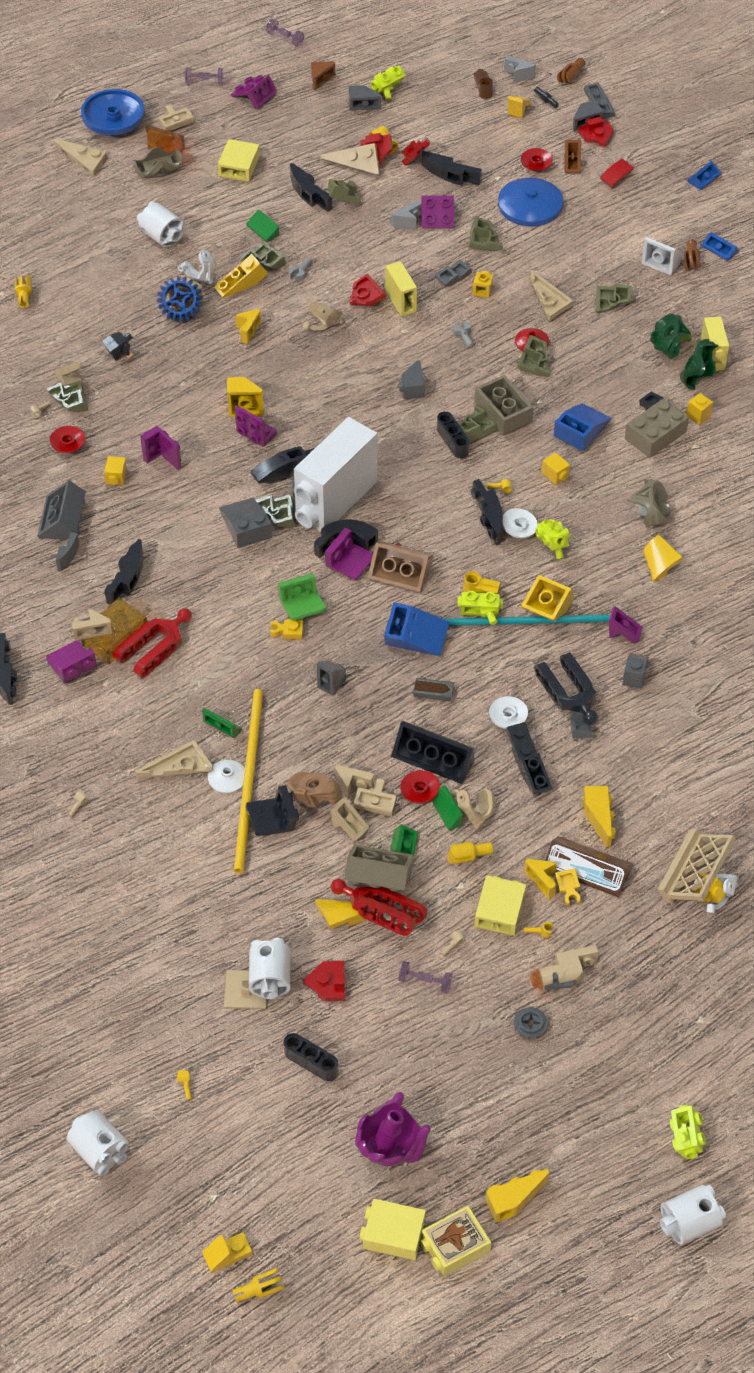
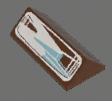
[545,836,633,897]

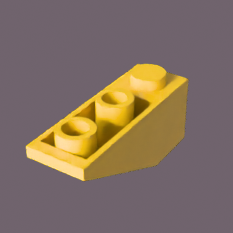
[214,254,268,298]
[583,786,615,847]
[485,1169,549,1223]

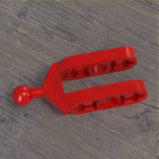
[113,608,192,678]
[330,878,428,936]

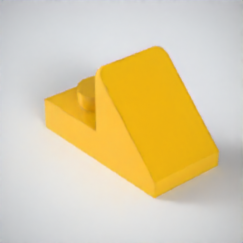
[508,96,531,118]
[235,309,262,344]
[524,859,556,900]
[202,1232,252,1273]

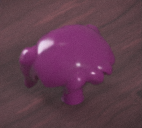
[355,1092,431,1166]

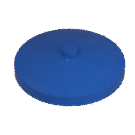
[81,89,145,135]
[498,178,563,227]

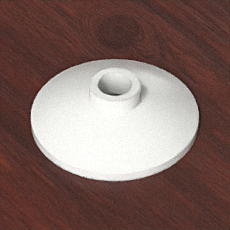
[502,508,537,538]
[489,696,528,729]
[208,760,245,793]

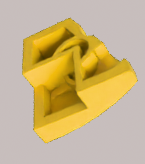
[643,534,682,582]
[315,899,366,929]

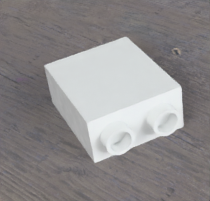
[294,417,378,531]

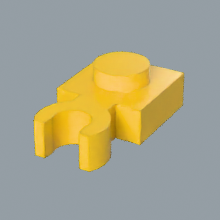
[270,620,303,639]
[555,868,580,906]

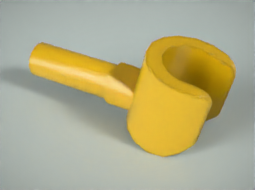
[486,479,512,493]
[523,922,553,938]
[177,1070,192,1100]

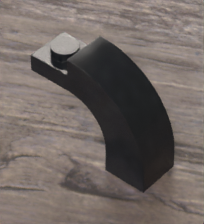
[314,519,378,558]

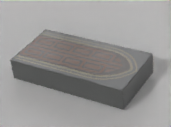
[413,678,454,702]

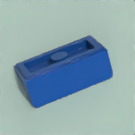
[687,160,721,190]
[701,232,739,261]

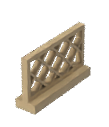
[657,829,736,904]

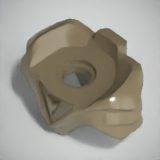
[134,146,182,178]
[631,479,670,528]

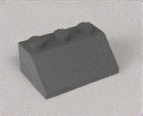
[37,480,86,540]

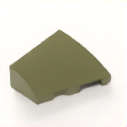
[328,179,361,205]
[469,216,503,251]
[239,242,286,269]
[595,284,632,313]
[516,335,551,377]
[47,380,88,412]
[459,405,497,444]
[256,494,297,528]

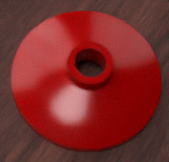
[521,148,553,171]
[515,328,549,352]
[50,426,85,453]
[400,770,440,804]

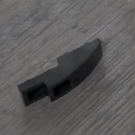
[422,151,482,186]
[290,163,333,212]
[251,446,315,484]
[471,479,503,545]
[104,538,143,606]
[0,633,17,705]
[506,722,553,795]

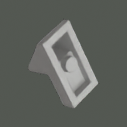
[504,55,536,83]
[391,200,421,230]

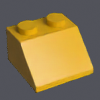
[227,377,264,417]
[521,575,575,621]

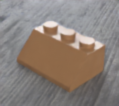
[368,541,433,592]

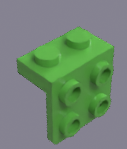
[277,573,326,620]

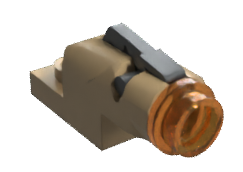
[530,945,598,990]

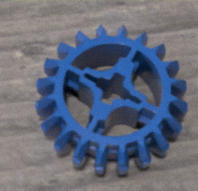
[157,276,203,322]

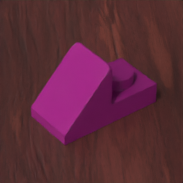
[608,606,643,644]

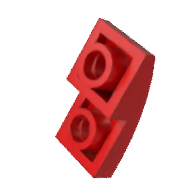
[600,158,634,188]

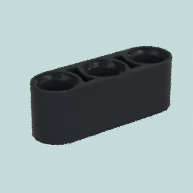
[437,411,469,459]
[283,1033,338,1081]

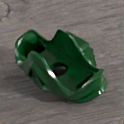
[650,313,692,359]
[680,339,719,390]

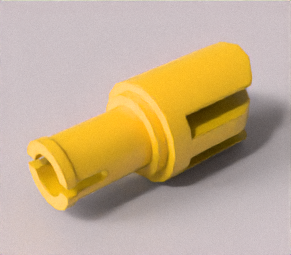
[15,275,32,308]
[447,841,493,864]
[232,1267,285,1303]

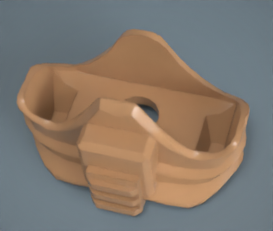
[286,772,342,808]

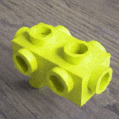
[370,65,406,100]
[535,519,570,559]
[457,591,503,625]
[670,1105,706,1159]

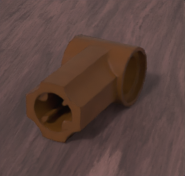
[474,69,493,99]

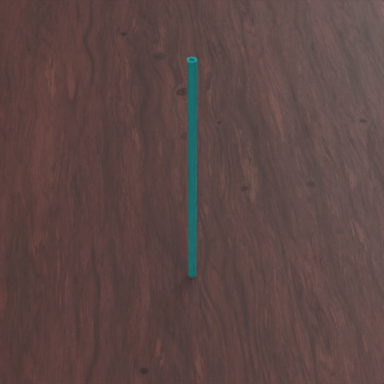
[444,614,611,626]

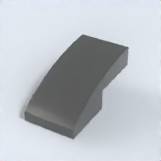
[435,260,472,286]
[56,532,79,572]
[570,705,592,738]

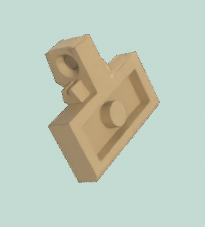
[159,105,194,132]
[353,778,397,816]

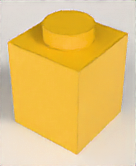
[686,393,713,425]
[541,452,570,485]
[104,456,127,485]

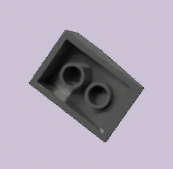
[219,497,272,548]

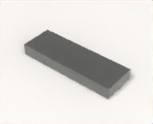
[584,83,615,119]

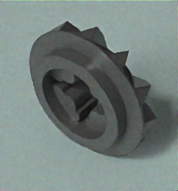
[514,1007,548,1039]

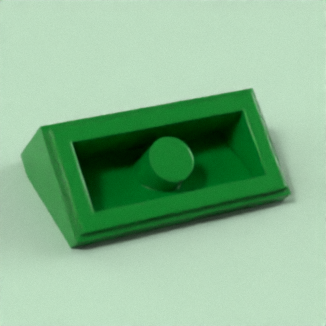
[246,210,280,242]
[202,708,242,738]
[432,785,463,830]
[390,824,418,864]

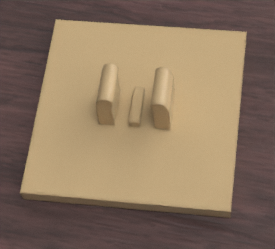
[224,970,266,1009]

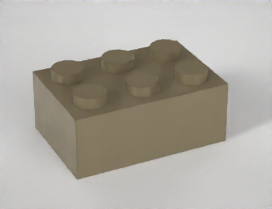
[474,375,533,435]
[625,398,689,458]
[344,844,413,892]

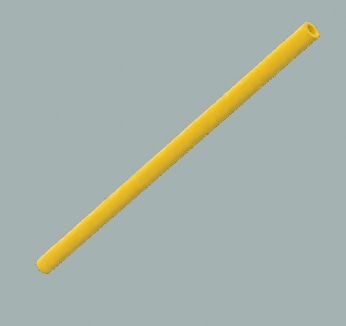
[234,689,263,873]

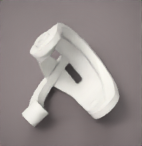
[178,250,215,285]
[694,874,738,913]

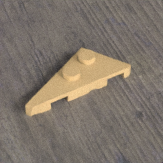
[54,139,107,176]
[321,143,380,175]

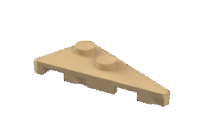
[529,270,573,321]
[134,740,213,779]

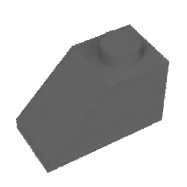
[349,85,381,111]
[573,100,603,132]
[399,360,425,399]
[622,653,649,689]
[316,661,346,695]

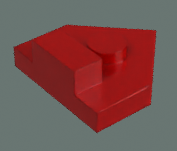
[578,116,614,147]
[360,133,392,167]
[401,137,430,165]
[349,273,387,306]
[303,961,345,1001]

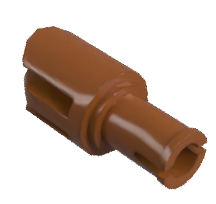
[557,58,586,83]
[684,239,701,271]

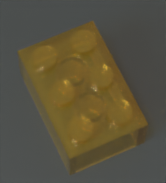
[81,598,147,665]

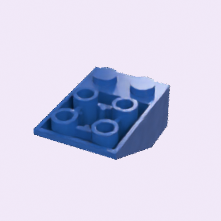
[554,403,612,451]
[384,602,449,657]

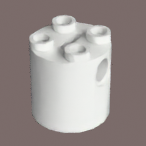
[137,201,185,248]
[249,938,291,999]
[66,1110,129,1176]
[660,1185,726,1245]

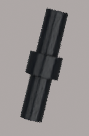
[534,87,559,108]

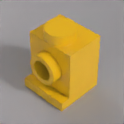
[472,271,493,298]
[693,874,727,903]

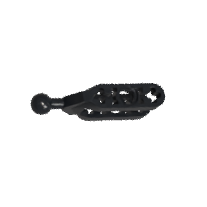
[534,652,598,725]

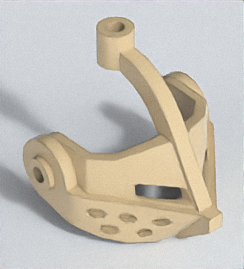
[302,302,343,331]
[452,789,494,829]

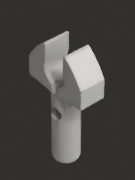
[289,257,312,281]
[453,321,473,348]

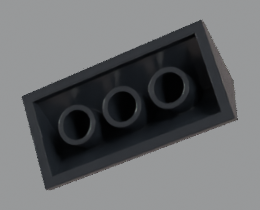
[391,721,475,784]

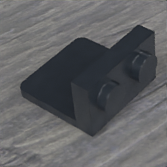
[245,785,299,836]

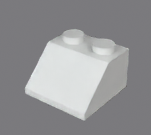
[641,237,682,275]

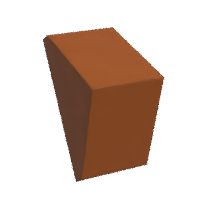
[311,61,336,90]
[563,140,581,173]

